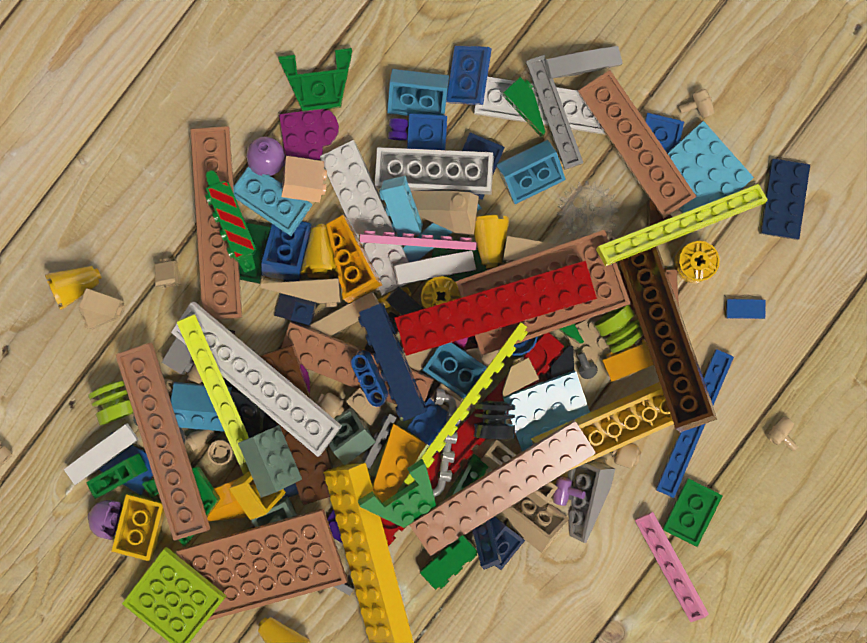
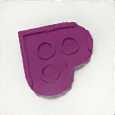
[279,109,339,161]

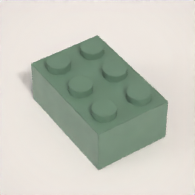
[238,425,302,497]

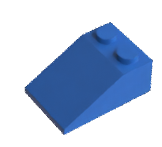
[262,221,312,282]

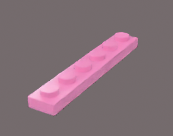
[359,231,476,250]
[635,512,709,622]

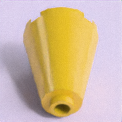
[474,215,509,269]
[301,224,338,279]
[45,266,102,310]
[258,617,311,643]

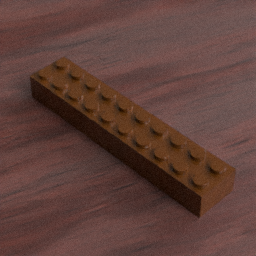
[619,246,717,432]

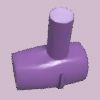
[553,476,585,506]

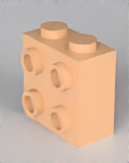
[281,156,327,203]

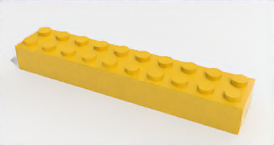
[324,463,414,643]

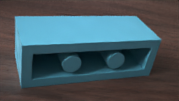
[379,176,423,237]

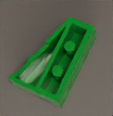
[420,535,478,590]

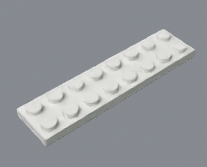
[474,77,631,135]
[320,140,410,295]

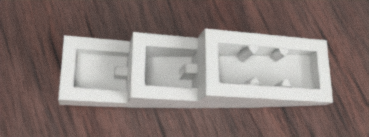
[394,251,476,285]
[64,423,138,485]

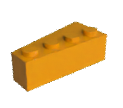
[326,215,382,304]
[603,339,654,382]
[373,423,427,502]

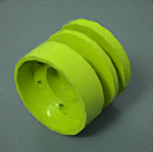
[594,305,643,353]
[88,381,134,426]

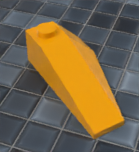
[207,477,247,521]

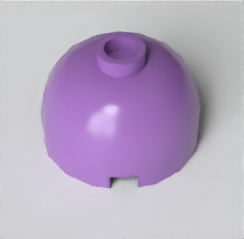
[246,137,285,176]
[88,500,123,540]

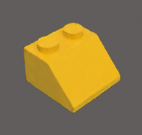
[229,471,286,520]

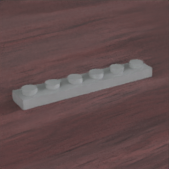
[526,55,583,170]

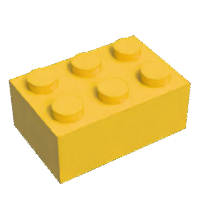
[111,493,165,561]

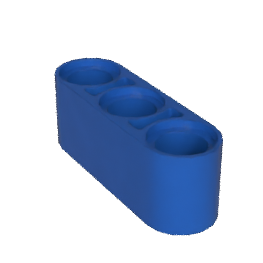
[351,350,389,407]

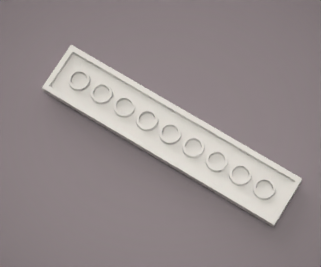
[171,302,342,457]

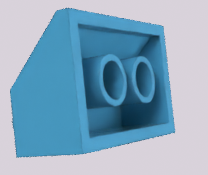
[387,69,449,116]
[497,140,566,204]
[423,343,487,398]
[171,382,232,431]

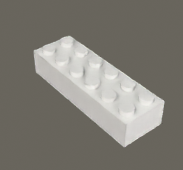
[375,147,494,195]

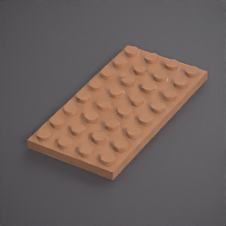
[456,230,630,355]
[176,509,348,621]

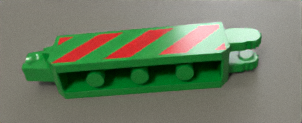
[204,170,256,273]

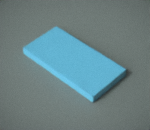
[234,166,312,236]

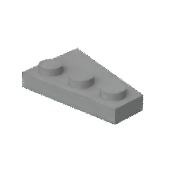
[362,413,397,468]

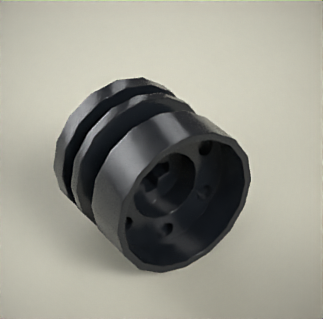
[473,400,516,439]

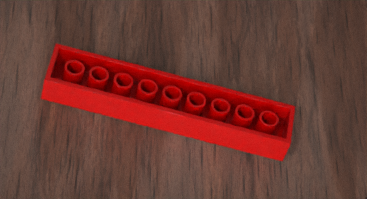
[395,261,597,356]

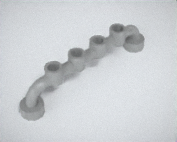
[432,388,460,497]

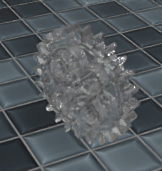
[557,181,619,240]

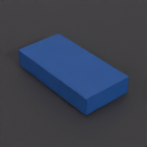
[726,299,766,319]

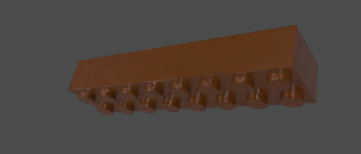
[259,344,333,505]

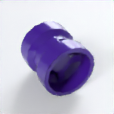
[388,118,408,141]

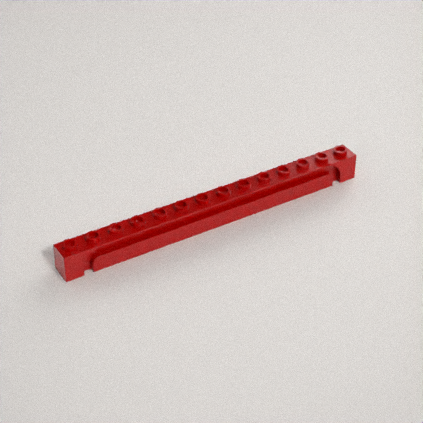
[380,332,564,546]

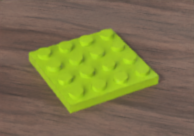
[122,547,227,643]

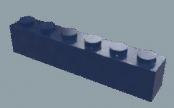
[358,302,427,421]

